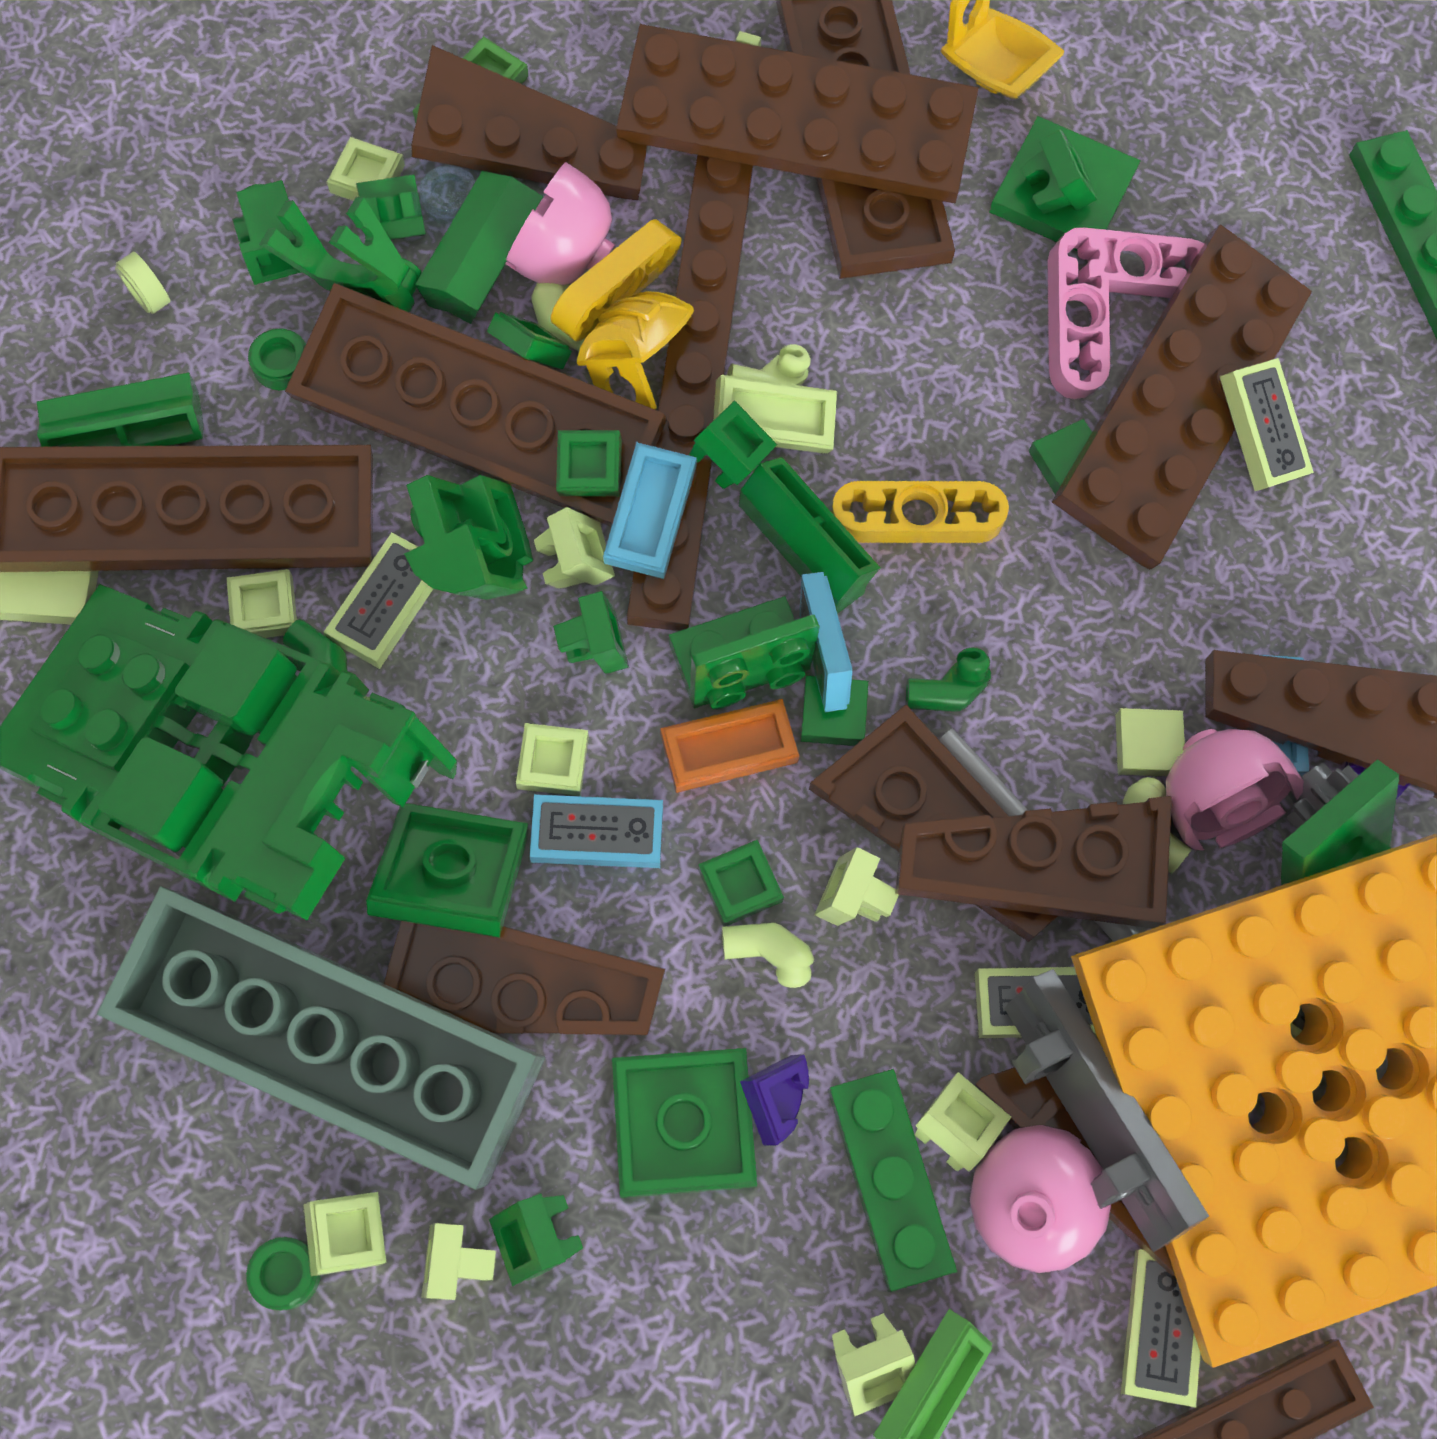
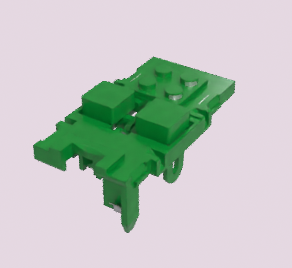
[0,584,457,921]

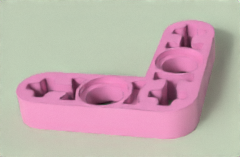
[1048,227,1204,399]

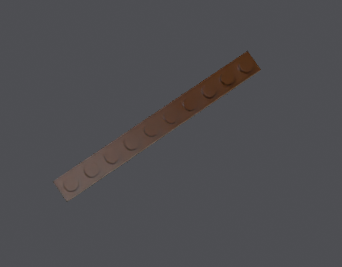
[627,155,754,631]

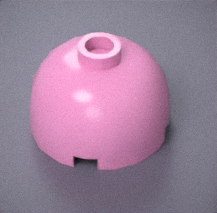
[505,162,615,286]
[1166,729,1304,850]
[970,1125,1111,1273]

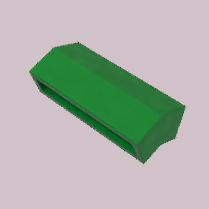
[415,171,543,324]
[37,372,204,447]
[739,457,880,614]

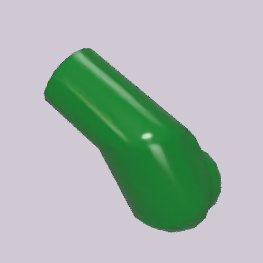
[283,619,348,673]
[905,647,992,712]

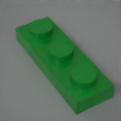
[828,1069,957,1292]

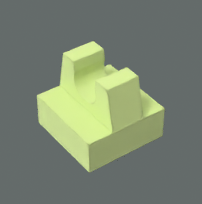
[534,507,615,589]
[814,847,899,926]
[915,1072,1011,1172]
[421,1223,496,1300]
[832,1313,915,1416]

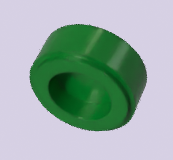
[248,328,306,390]
[246,1237,321,1310]

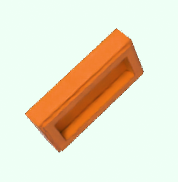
[660,699,800,793]

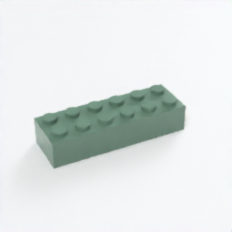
[96,886,546,1190]

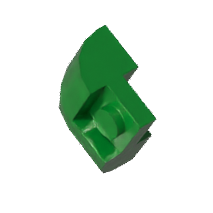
[404,475,533,600]

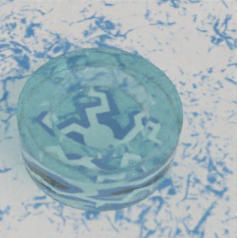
[419,165,476,225]

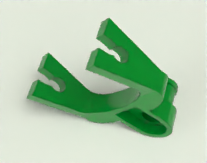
[259,197,422,313]

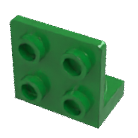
[669,596,820,709]

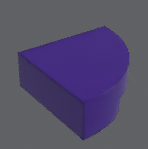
[740,1054,809,1145]

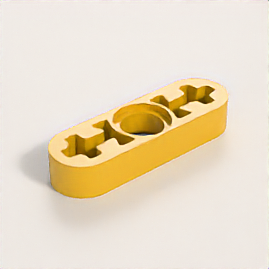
[551,219,681,342]
[831,481,1009,543]

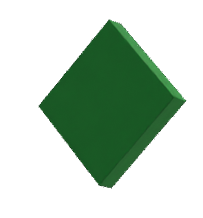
[989,116,1141,251]
[366,803,528,937]
[612,1048,757,1198]

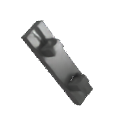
[1004,969,1209,1252]

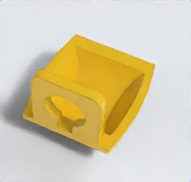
[941,0,1064,100]
[576,291,694,410]

